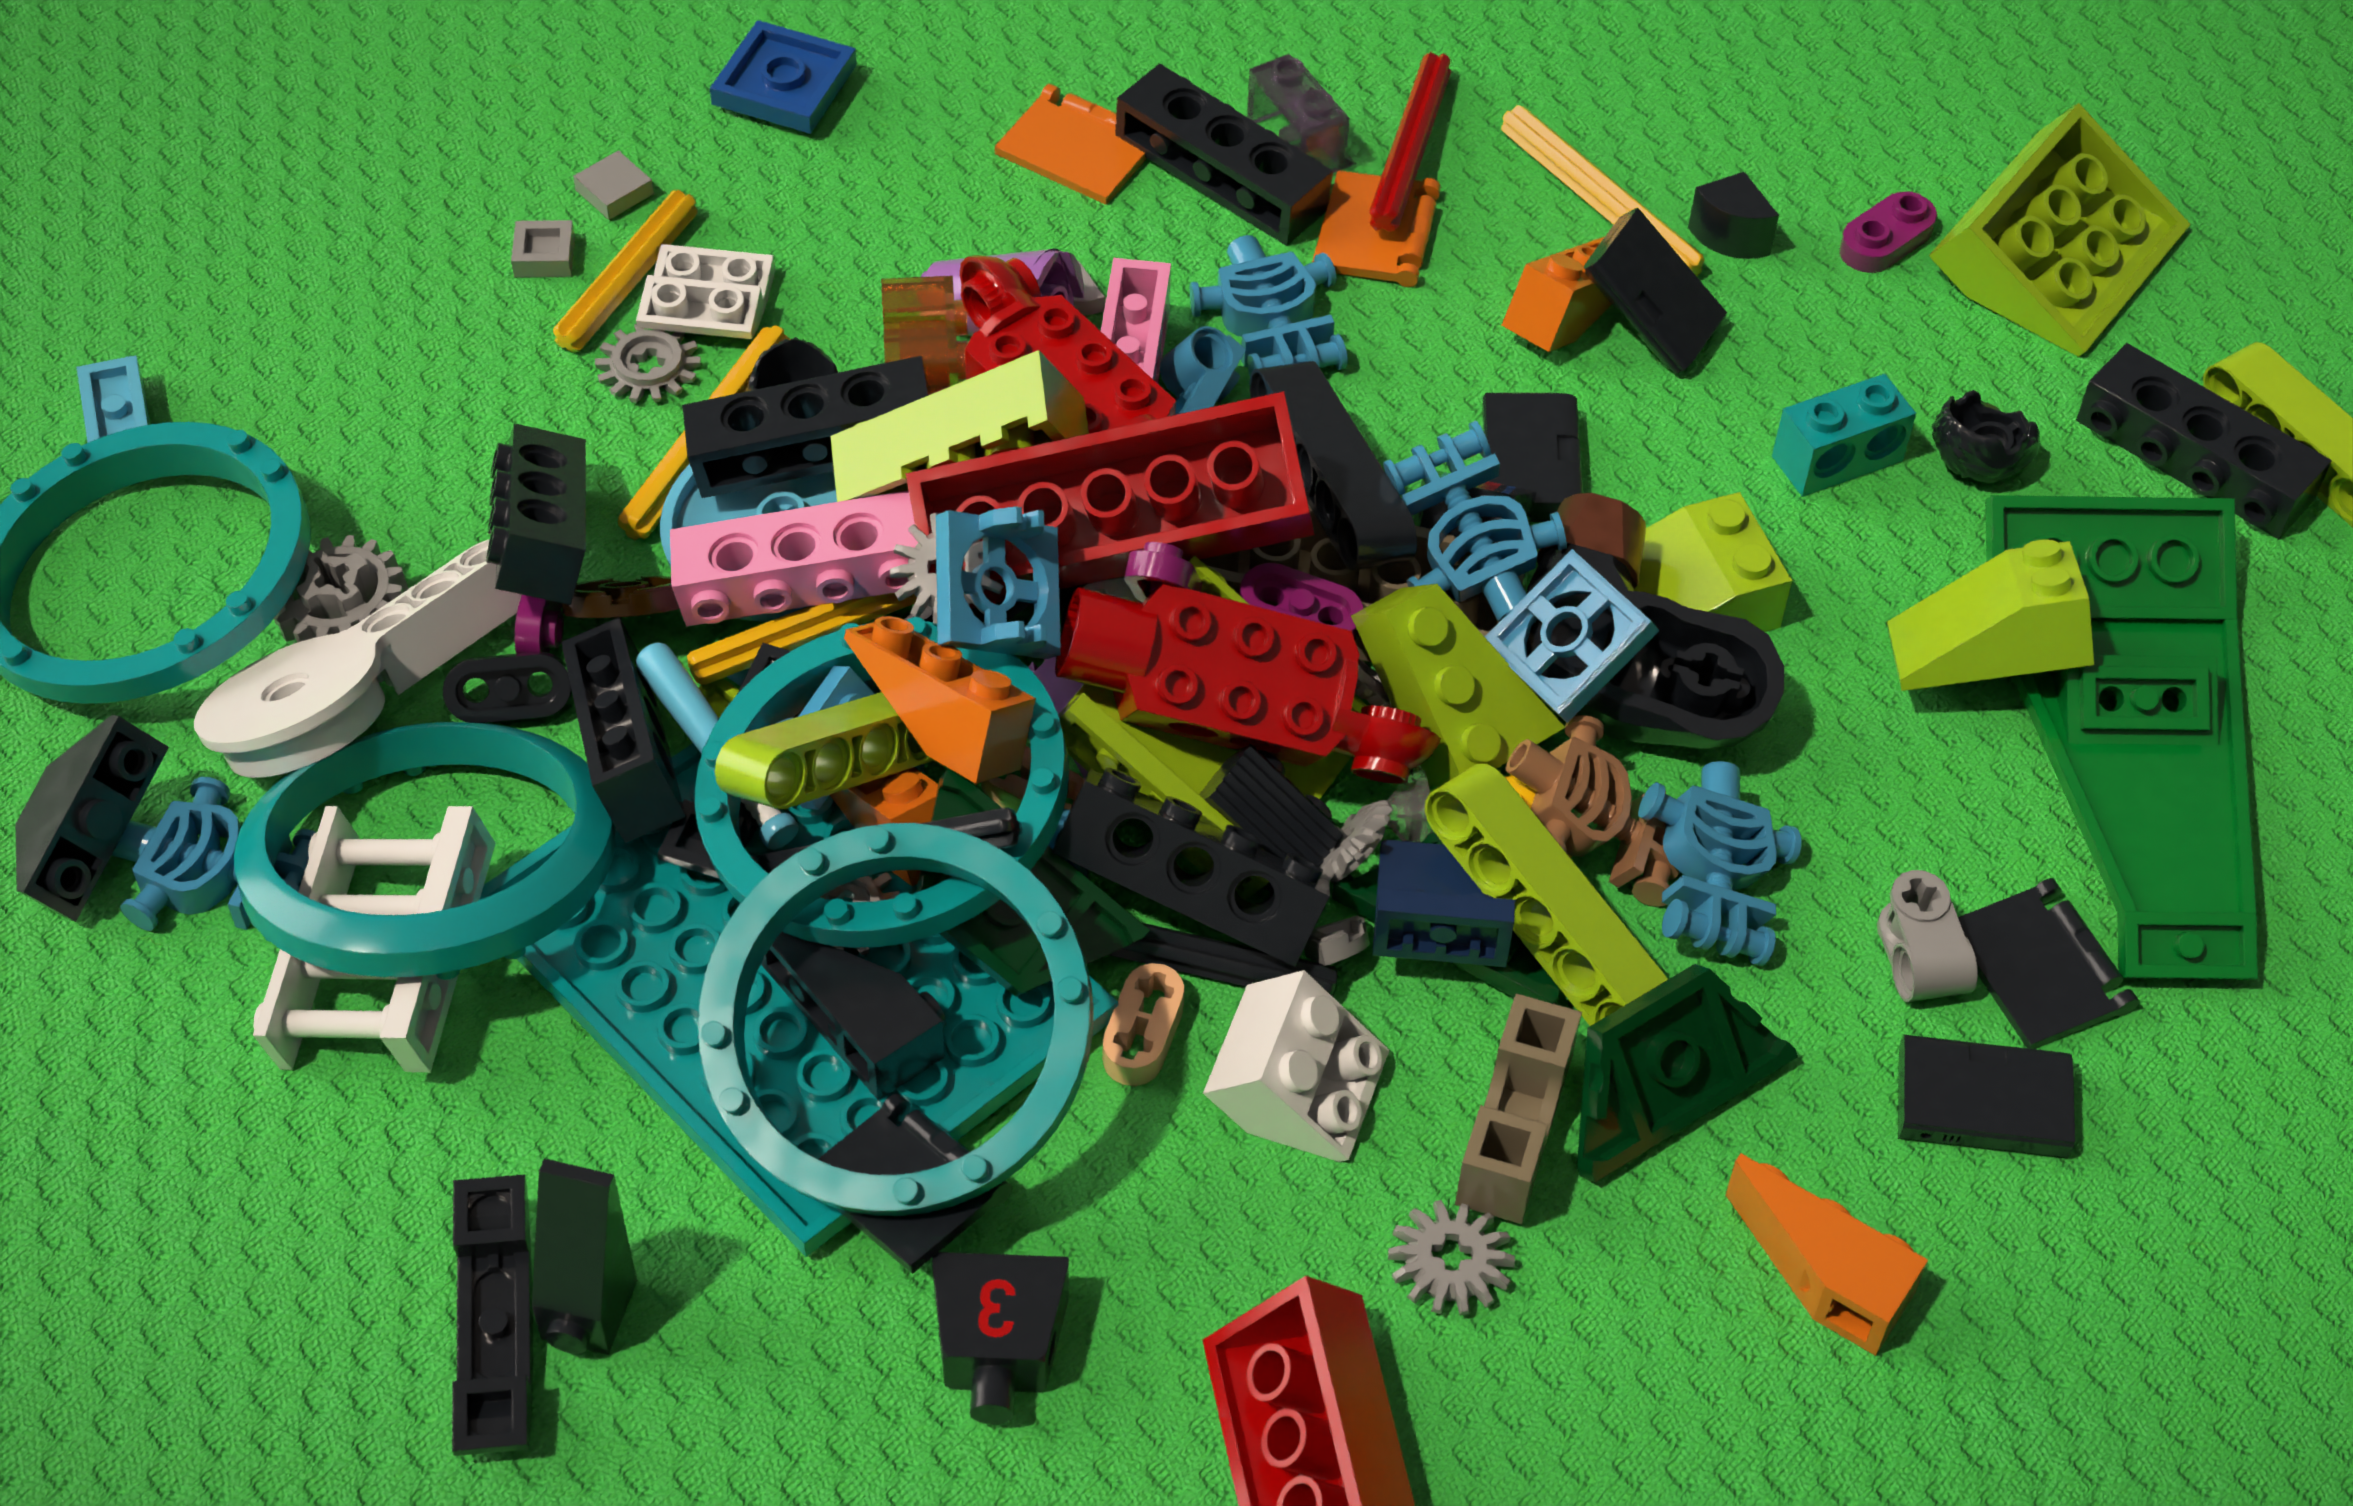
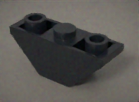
[15,715,169,922]

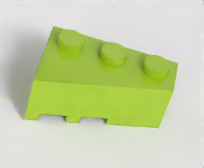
[1351,584,1565,786]

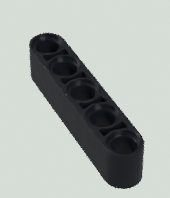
[1250,361,1417,571]

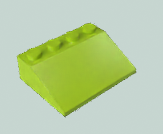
[1929,102,2191,357]

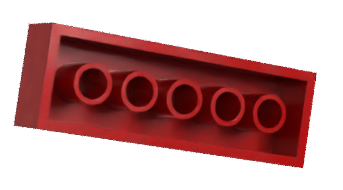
[906,391,1315,609]

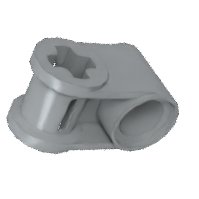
[1877,870,1978,1002]

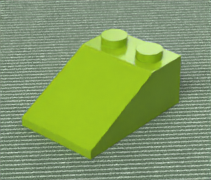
[1634,492,1792,632]
[1887,539,2094,691]

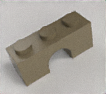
[1455,994,1582,1224]

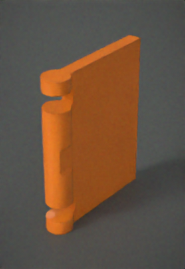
[995,83,1147,205]
[1312,170,1441,287]

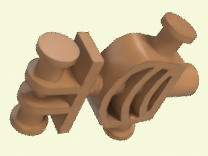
[1506,715,1679,907]

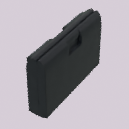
[1584,208,1727,374]
[1482,393,1583,522]
[1898,1034,2075,1158]

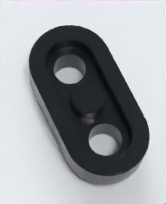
[443,652,572,723]

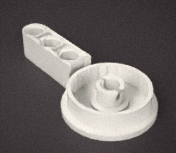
[194,539,522,778]

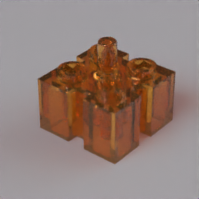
[881,276,969,394]

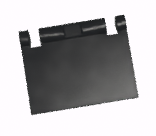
[1958,878,2140,1049]
[818,1093,1012,1274]

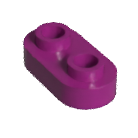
[1839,191,1937,273]
[1124,542,1203,602]
[1240,563,1363,640]
[515,595,564,654]

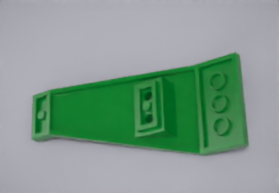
[1985,495,2258,980]

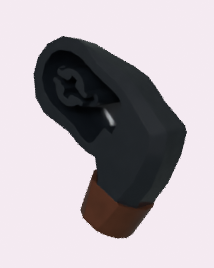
[1526,493,1784,749]

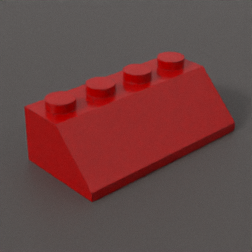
[1202,1276,1415,1506]

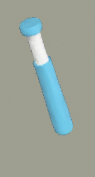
[636,642,799,849]

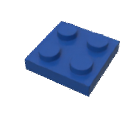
[710,20,857,134]

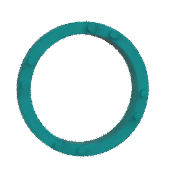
[0,422,311,704]
[695,617,1069,948]
[234,722,615,980]
[698,823,1094,1216]

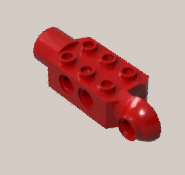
[959,255,1176,434]
[1055,583,1441,784]

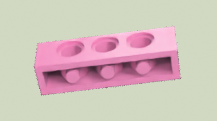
[1101,258,1171,383]
[670,490,918,626]

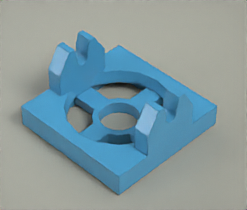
[936,506,1061,659]
[1485,549,1659,723]

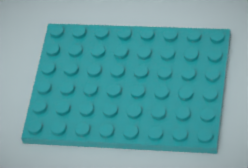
[480,743,1118,1257]

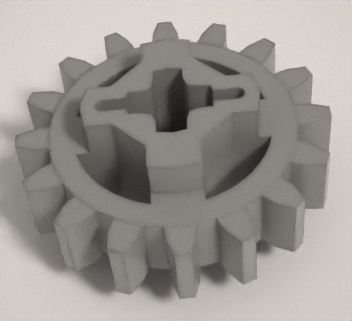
[274,535,408,643]

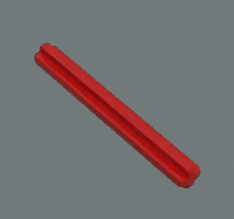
[1369,52,1451,232]

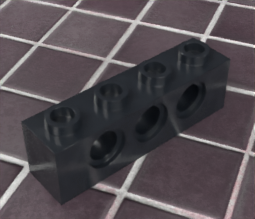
[1115,63,1333,246]
[2076,343,2332,540]
[682,355,931,498]
[486,423,586,605]
[561,617,686,843]
[1052,768,1330,967]

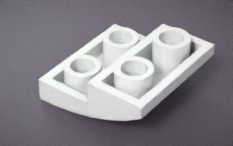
[636,244,776,339]

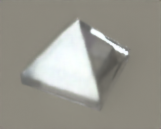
[1386,766,1433,843]

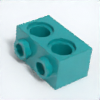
[1772,373,1917,497]

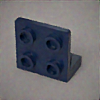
[1372,840,1515,967]

